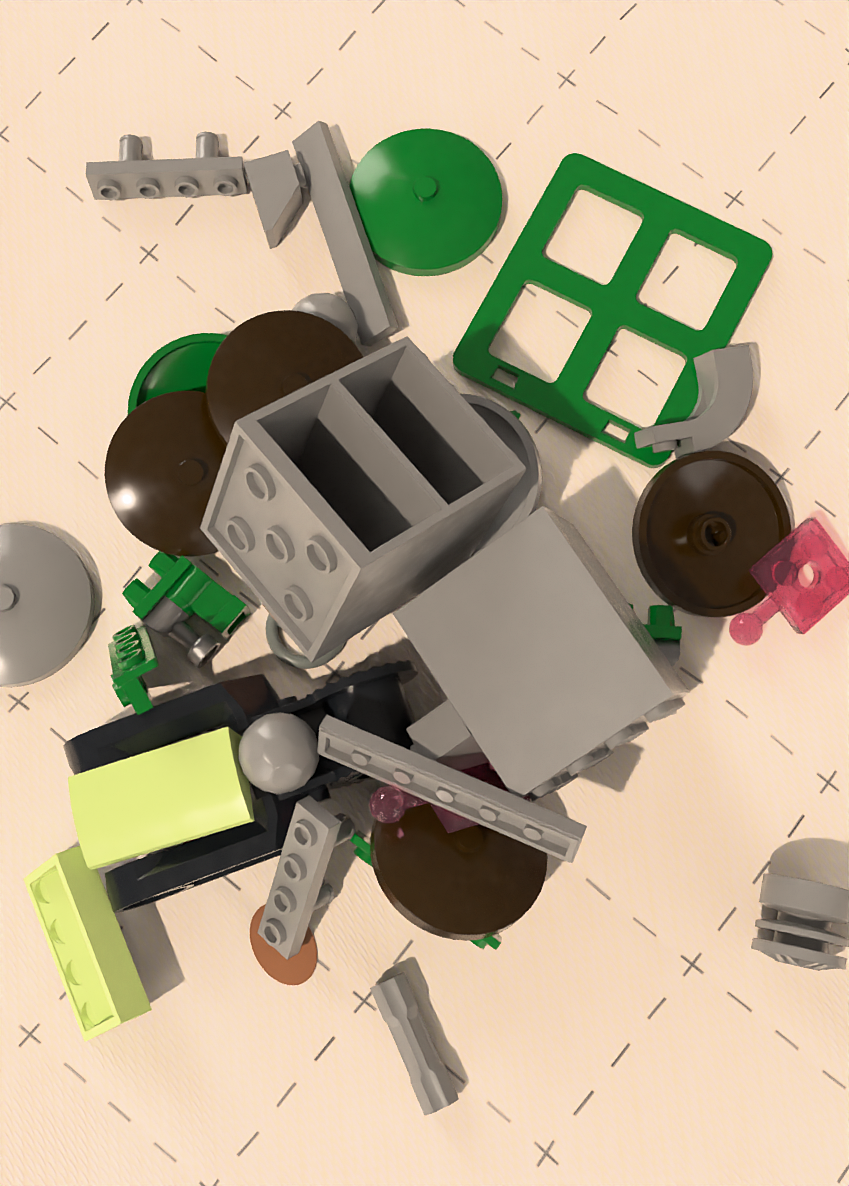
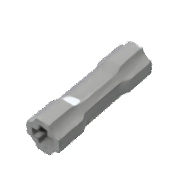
[370,972,459,1116]

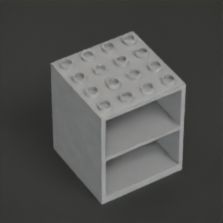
[200,336,527,663]
[393,506,690,802]

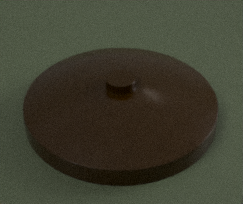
[206,310,363,447]
[104,391,227,557]
[632,451,792,617]
[370,766,548,941]

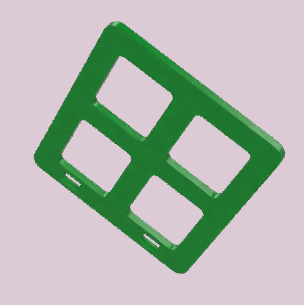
[453,153,772,468]

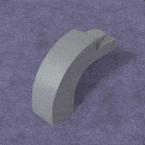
[634,345,753,458]

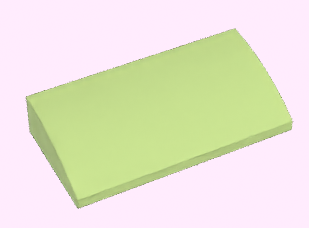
[68,726,254,870]
[23,846,152,1042]

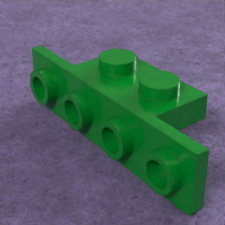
[108,625,159,715]

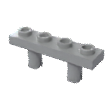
[85,131,247,201]
[257,796,356,960]

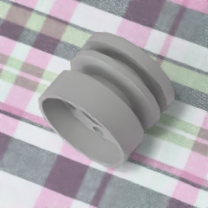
[751,873,849,971]

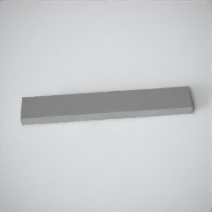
[292,120,399,347]
[317,715,587,863]

